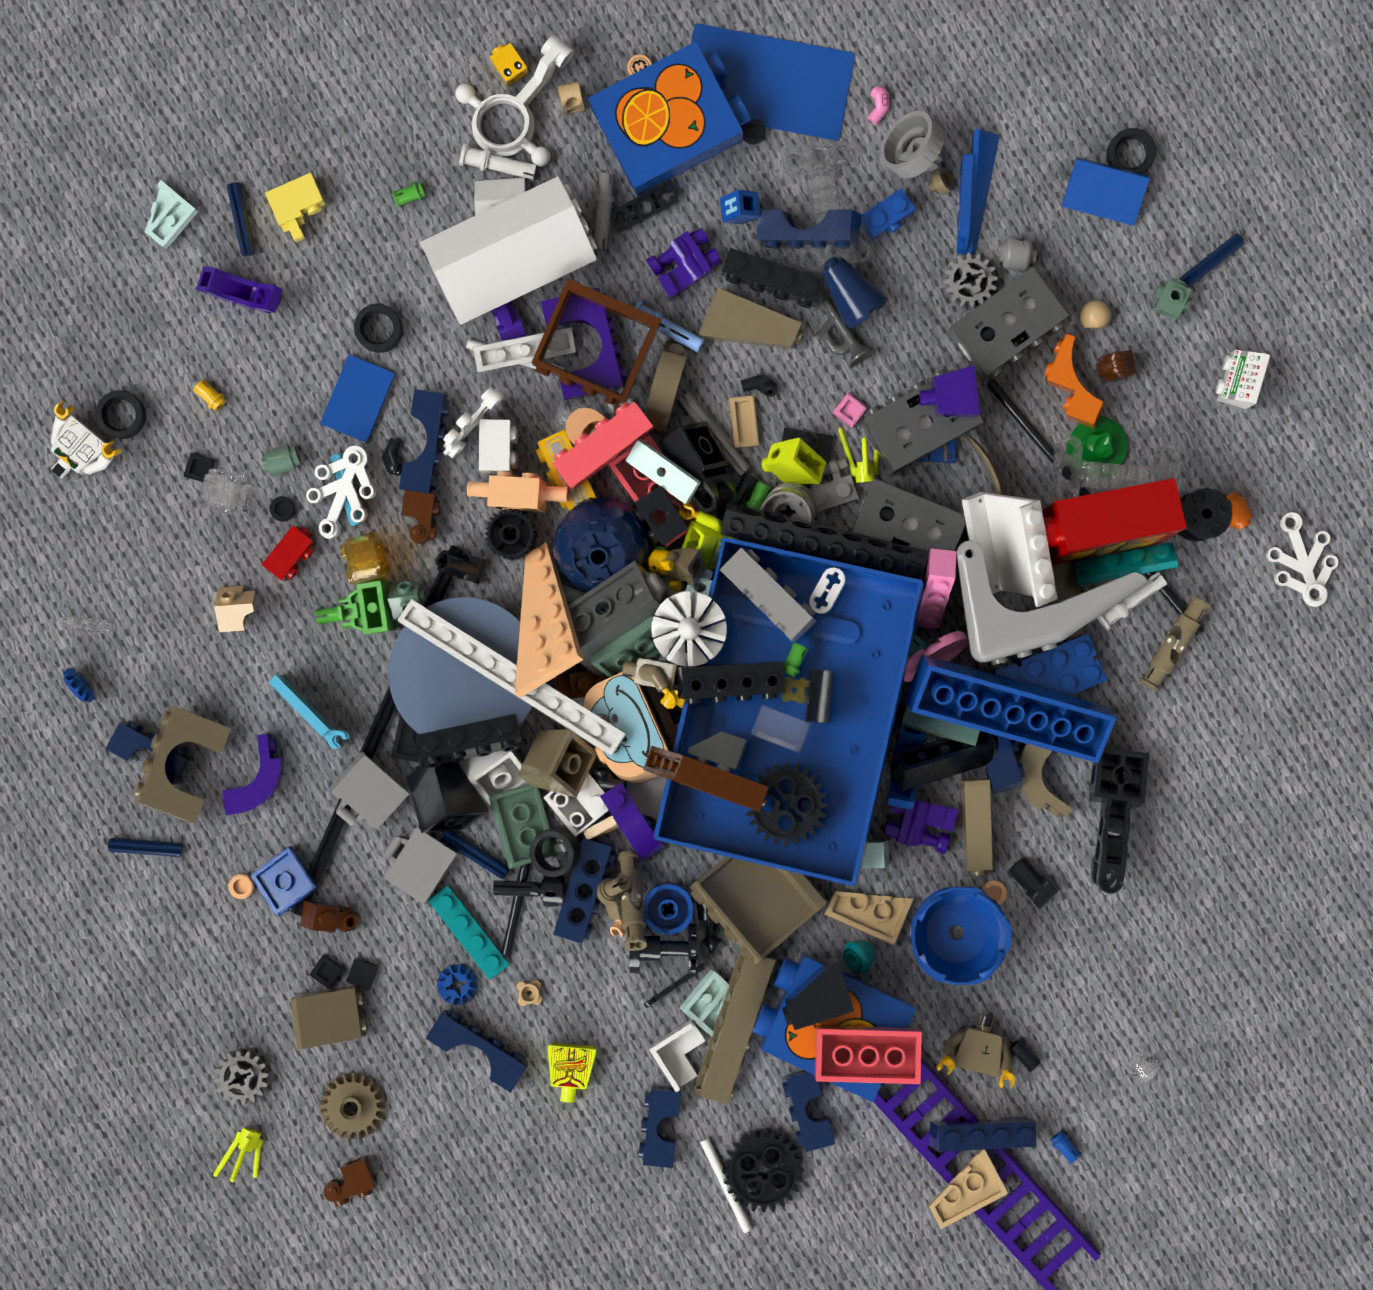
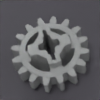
[942,253,998,309]
[214,1049,270,1105]

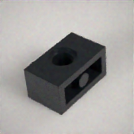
[633,486,688,546]

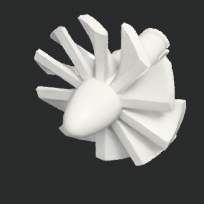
[652,591,727,667]

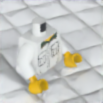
[51,400,122,479]

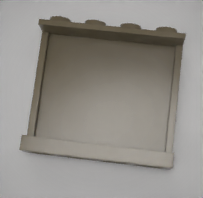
[690,856,827,965]

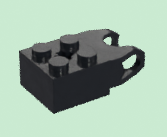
[659,421,737,514]

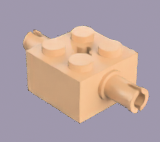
[467,471,569,513]

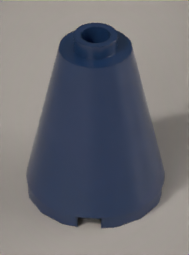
[822,256,888,328]

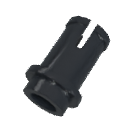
[1009,1039,1041,1072]

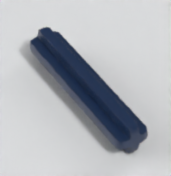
[227,182,255,256]
[1180,233,1245,288]
[442,831,510,879]
[108,838,183,857]

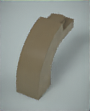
[644,341,690,433]
[1017,743,1072,817]

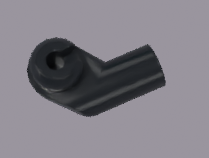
[740,374,777,397]
[382,438,403,476]
[594,764,627,791]

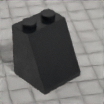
[407,762,489,833]
[782,956,854,1031]

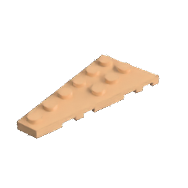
[515,542,583,698]

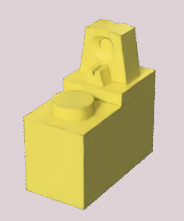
[265,173,326,242]

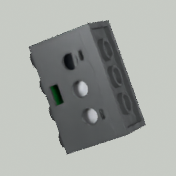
[946,267,1069,381]
[861,368,984,476]
[850,478,966,573]

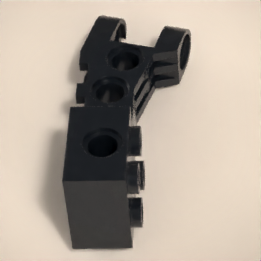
[1089,748,1149,894]

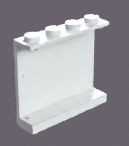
[962,492,1058,607]

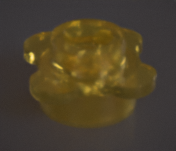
[781,677,808,704]

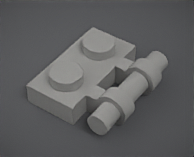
[809,458,858,512]

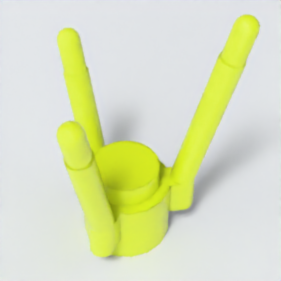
[838,427,879,483]
[213,1127,264,1182]

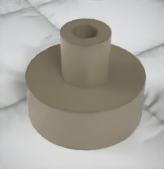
[928,167,955,195]

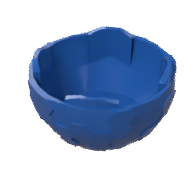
[910,886,1011,985]

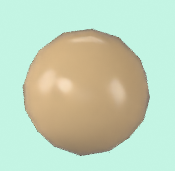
[1080,300,1112,328]

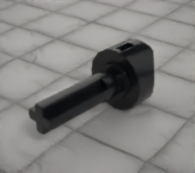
[493,875,564,907]

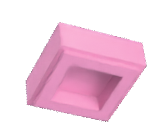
[833,393,867,428]

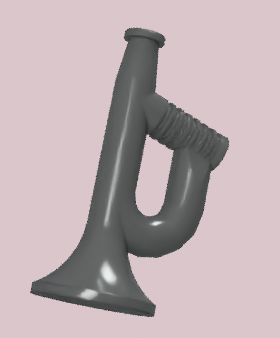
[815,300,875,367]

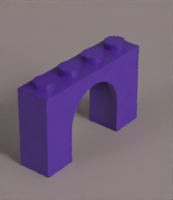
[540,287,627,402]

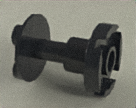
[1177,488,1233,542]
[630,923,696,974]

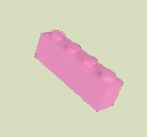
[916,548,957,629]

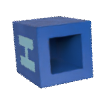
[720,190,761,224]

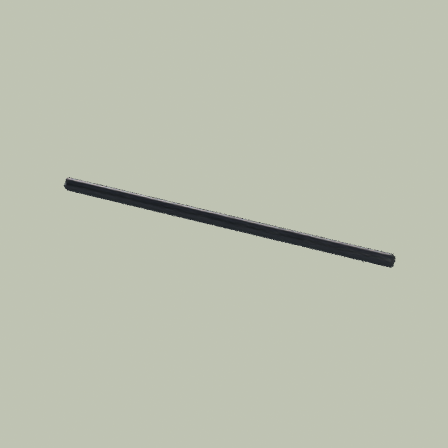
[291,545,463,916]

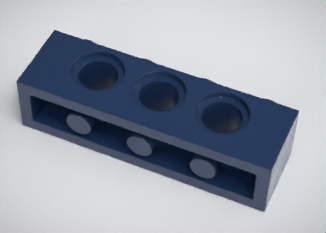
[553,837,616,944]

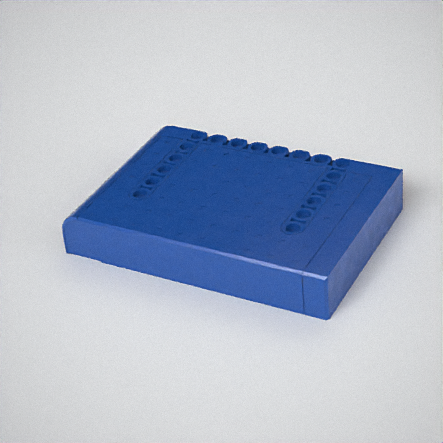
[653,537,924,886]

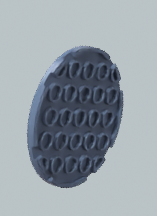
[388,597,533,734]

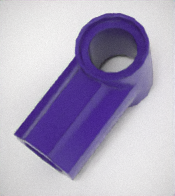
[491,301,527,341]

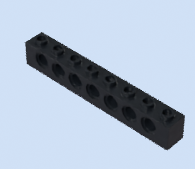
[720,502,927,580]

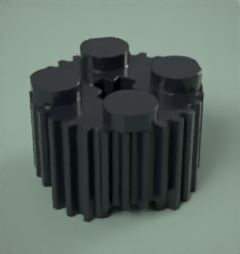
[485,509,537,561]

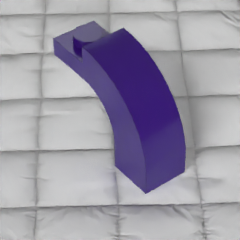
[196,266,283,314]
[223,734,284,815]
[600,783,665,861]

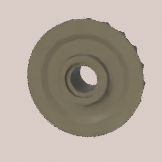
[320,1073,386,1140]

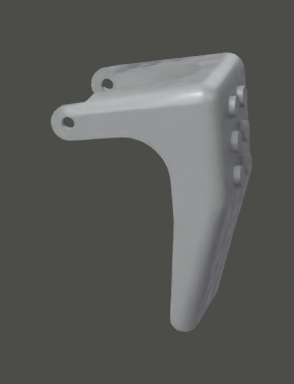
[957,541,1148,665]

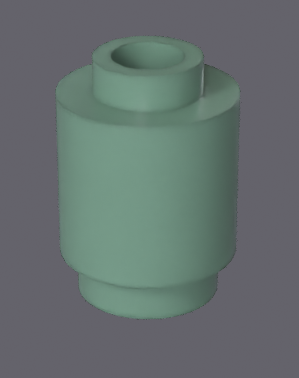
[261,445,301,476]

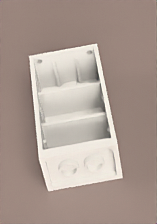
[420,176,597,325]

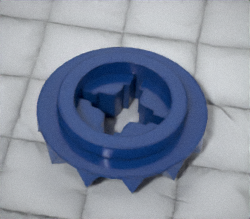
[63,668,95,703]
[437,964,477,1005]

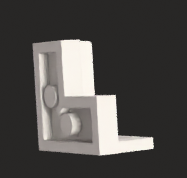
[649,1019,705,1092]

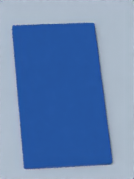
[691,23,855,141]

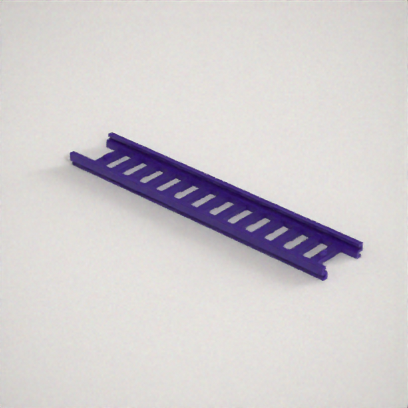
[874,1057,1101,1290]

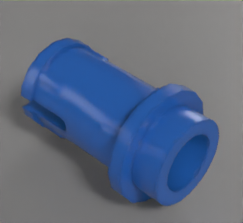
[1050,1130,1082,1164]

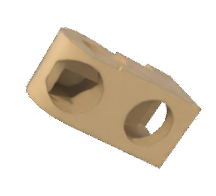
[558,82,585,115]

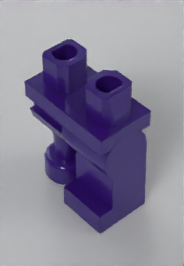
[645,228,721,300]
[883,799,958,854]

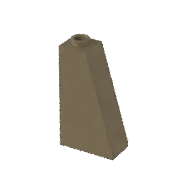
[698,288,804,349]
[959,778,993,876]

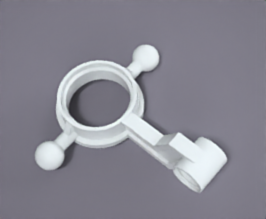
[455,34,575,167]

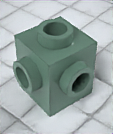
[1152,278,1192,321]
[388,581,427,620]

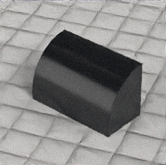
[804,670,835,724]

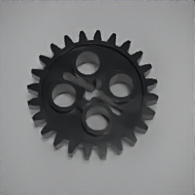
[745,762,829,847]
[721,1128,804,1213]

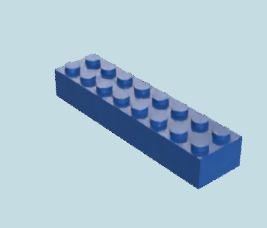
[905,654,1117,763]

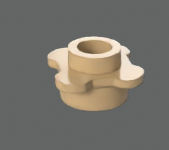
[516,980,542,1006]

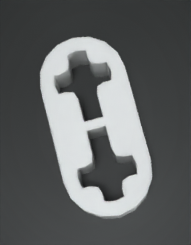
[809,567,846,614]

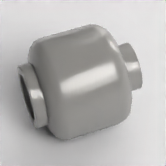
[999,237,1037,272]

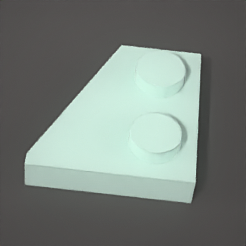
[145,180,198,250]
[679,969,729,1036]

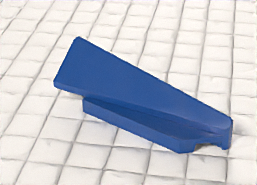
[957,129,999,255]

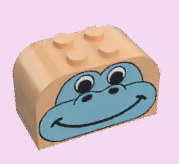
[583,672,670,784]

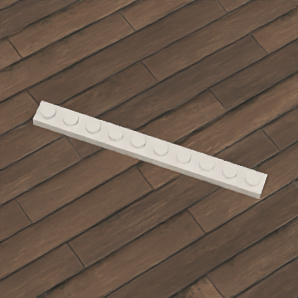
[398,599,626,756]

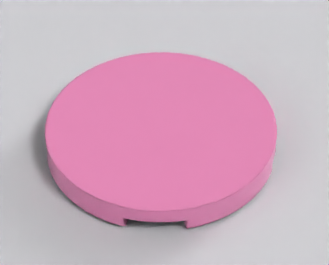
[904,631,969,682]

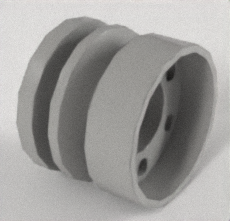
[760,482,817,523]

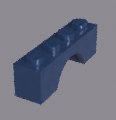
[756,209,861,249]
[399,389,450,494]
[985,734,1026,794]
[425,1010,528,1093]
[930,1117,1036,1152]

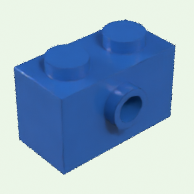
[861,188,916,241]

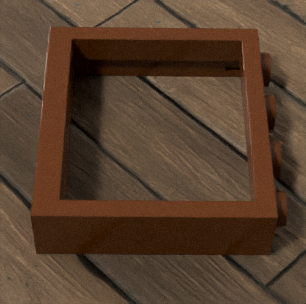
[531,279,661,407]
[643,746,768,812]

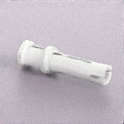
[459,143,537,180]
[1097,571,1167,631]

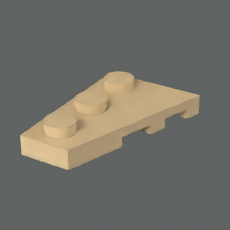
[824,891,913,945]
[928,1149,1008,1229]

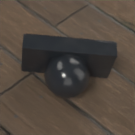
[782,428,834,461]

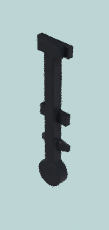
[643,963,705,1008]

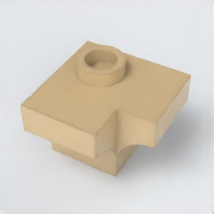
[214,586,256,632]

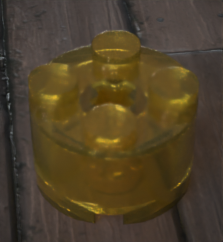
[339,531,390,586]

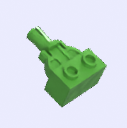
[315,580,397,634]

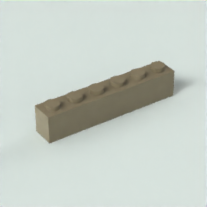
[693,948,776,1104]

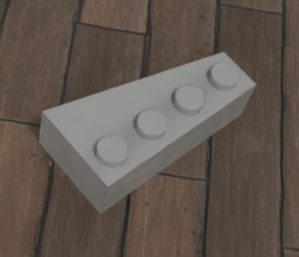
[720,548,816,643]

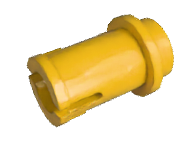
[193,379,226,411]

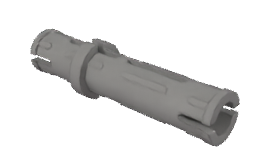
[593,173,615,251]

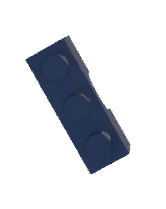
[105,720,190,785]
[782,1070,835,1152]
[638,1086,681,1168]

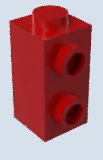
[261,525,316,581]

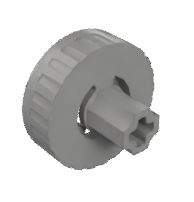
[880,111,944,179]

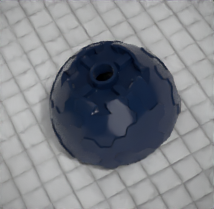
[553,497,652,593]

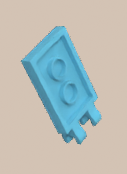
[269,675,351,749]

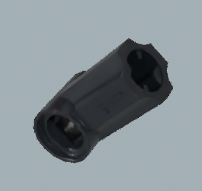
[435,550,486,584]
[1007,857,1058,909]

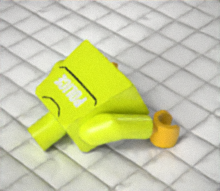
[679,502,739,570]

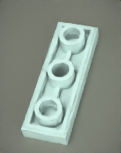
[625,439,701,504]

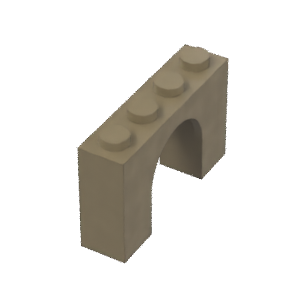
[132,707,231,824]

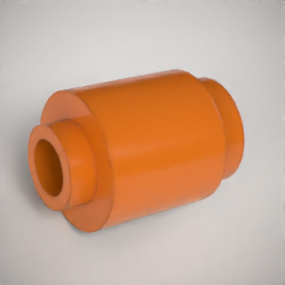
[1226,491,1254,530]

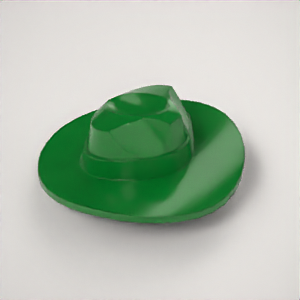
[1066,416,1128,479]

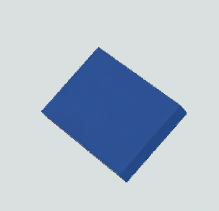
[1062,157,1150,226]
[320,354,396,443]

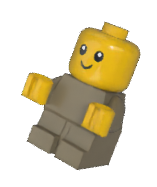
[648,548,706,592]

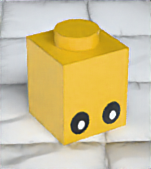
[490,43,529,87]

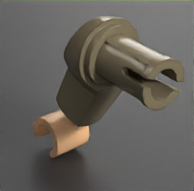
[597,875,630,937]

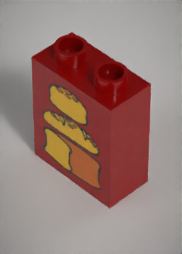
[1042,478,1187,566]

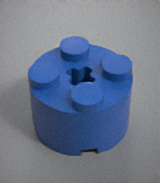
[644,882,694,935]

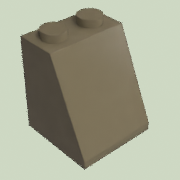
[518,729,597,798]
[291,986,368,1050]

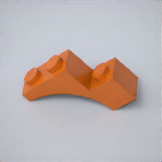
[1044,333,1104,429]

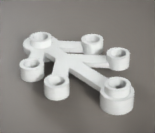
[443,387,504,459]
[306,446,377,538]
[1266,512,1338,607]

